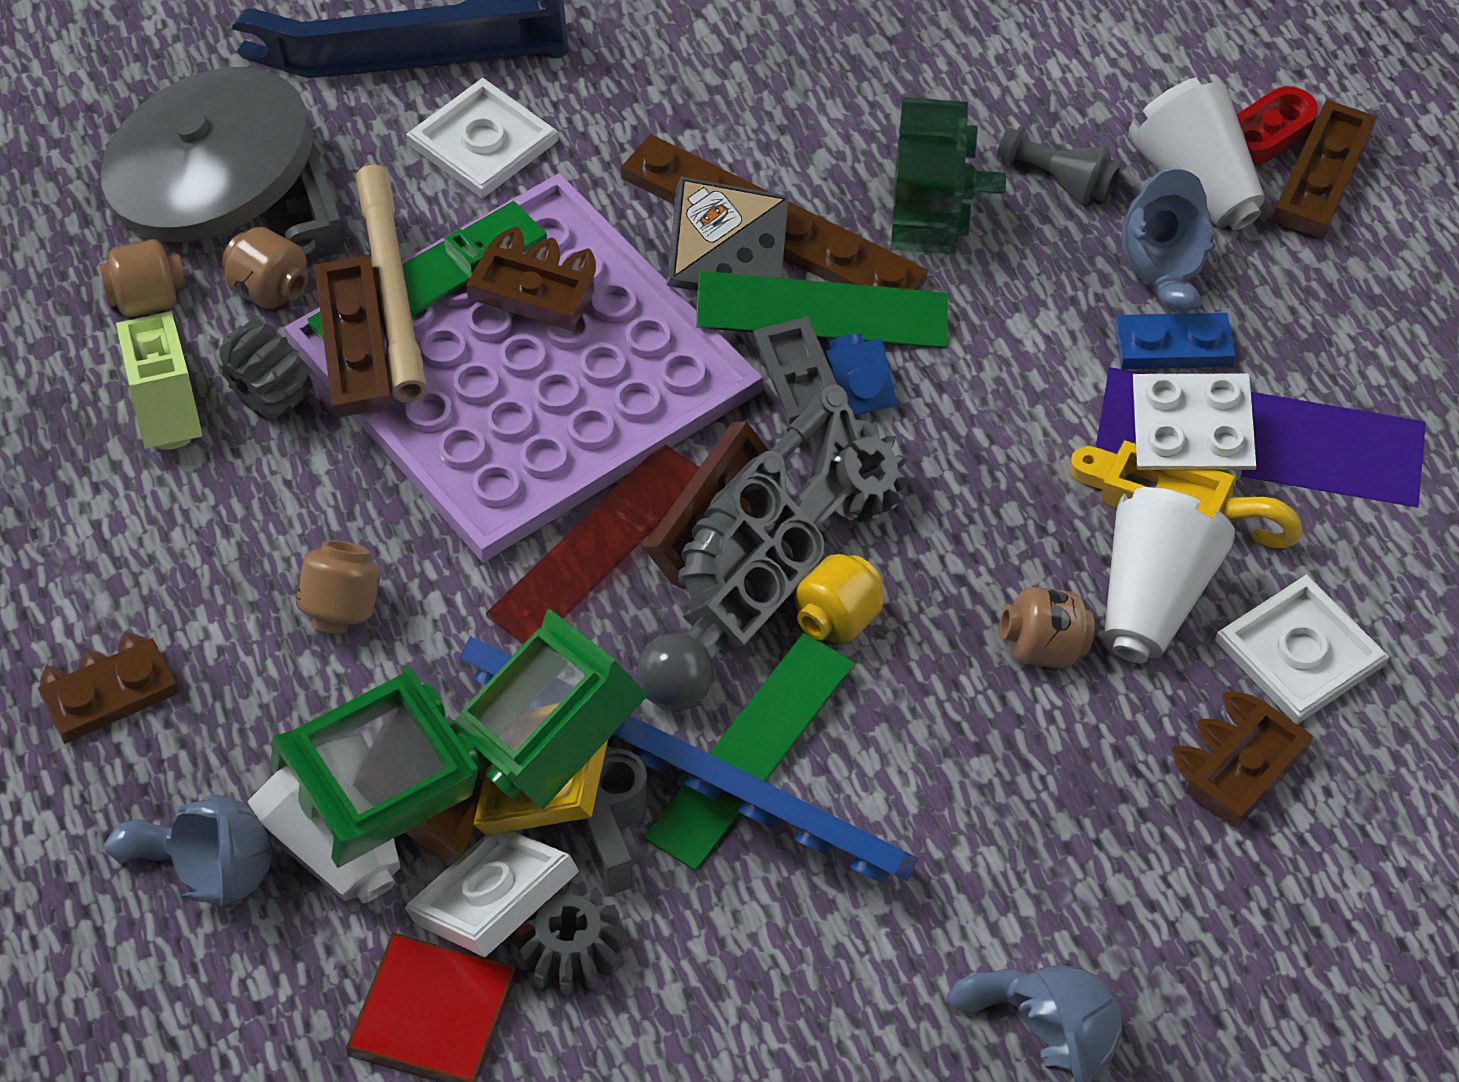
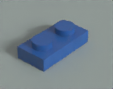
[1114,312,1236,369]

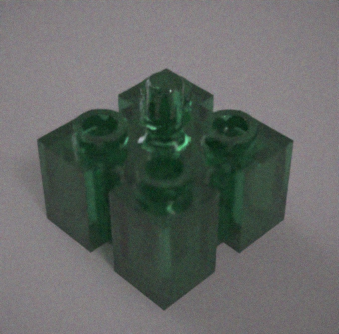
[890,97,1007,255]

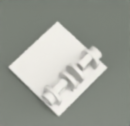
[1133,374,1256,486]

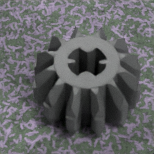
[214,319,313,420]
[513,880,625,998]

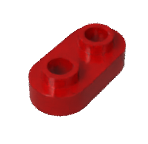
[1236,86,1318,165]

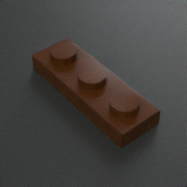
[1272,99,1377,240]
[314,254,394,418]
[643,421,769,589]

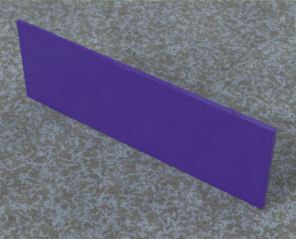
[1096,367,1426,508]

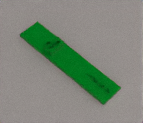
[307,200,547,341]
[696,271,948,347]
[643,633,854,871]

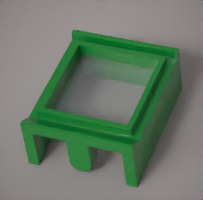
[445,609,649,810]
[271,666,480,868]

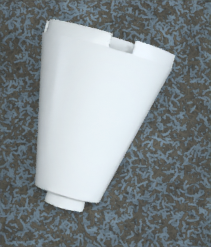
[1128,74,1265,230]
[1104,487,1235,663]

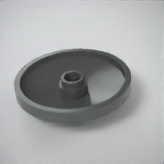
[100,67,314,242]

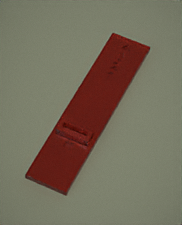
[486,444,700,645]

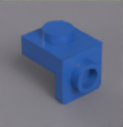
[824,333,898,416]

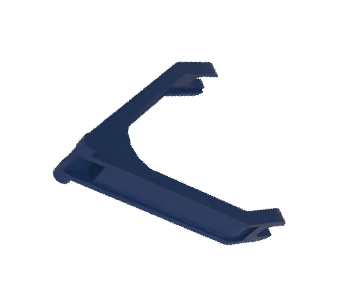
[232,0,569,78]

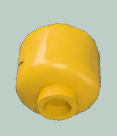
[794,554,884,644]

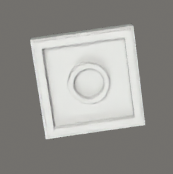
[406,78,558,199]
[1215,574,1389,724]
[405,831,579,957]

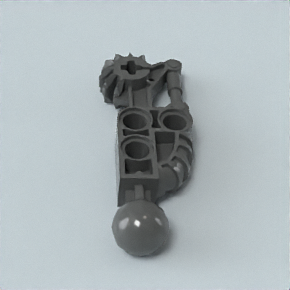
[637,384,910,711]

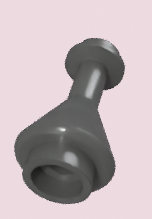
[997,126,1121,207]

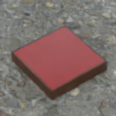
[346,932,517,1082]

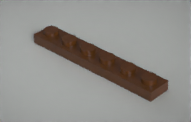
[621,134,928,290]

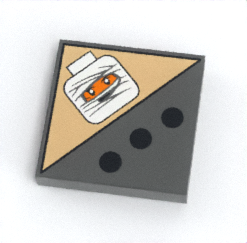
[666,176,789,291]

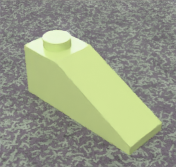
[116,311,203,450]

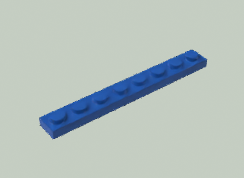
[459,636,919,885]

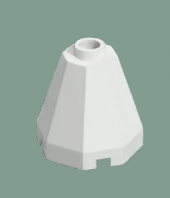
[247,735,401,903]

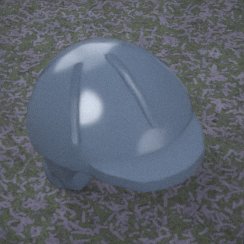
[1121,168,1215,315]
[103,794,272,906]
[947,965,1122,1082]

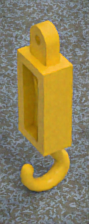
[1070,440,1303,549]

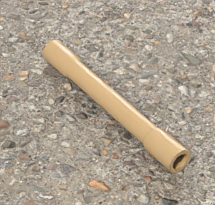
[356,164,427,402]

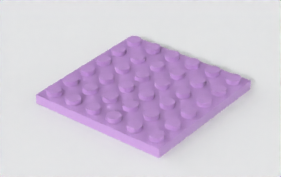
[284,173,763,563]

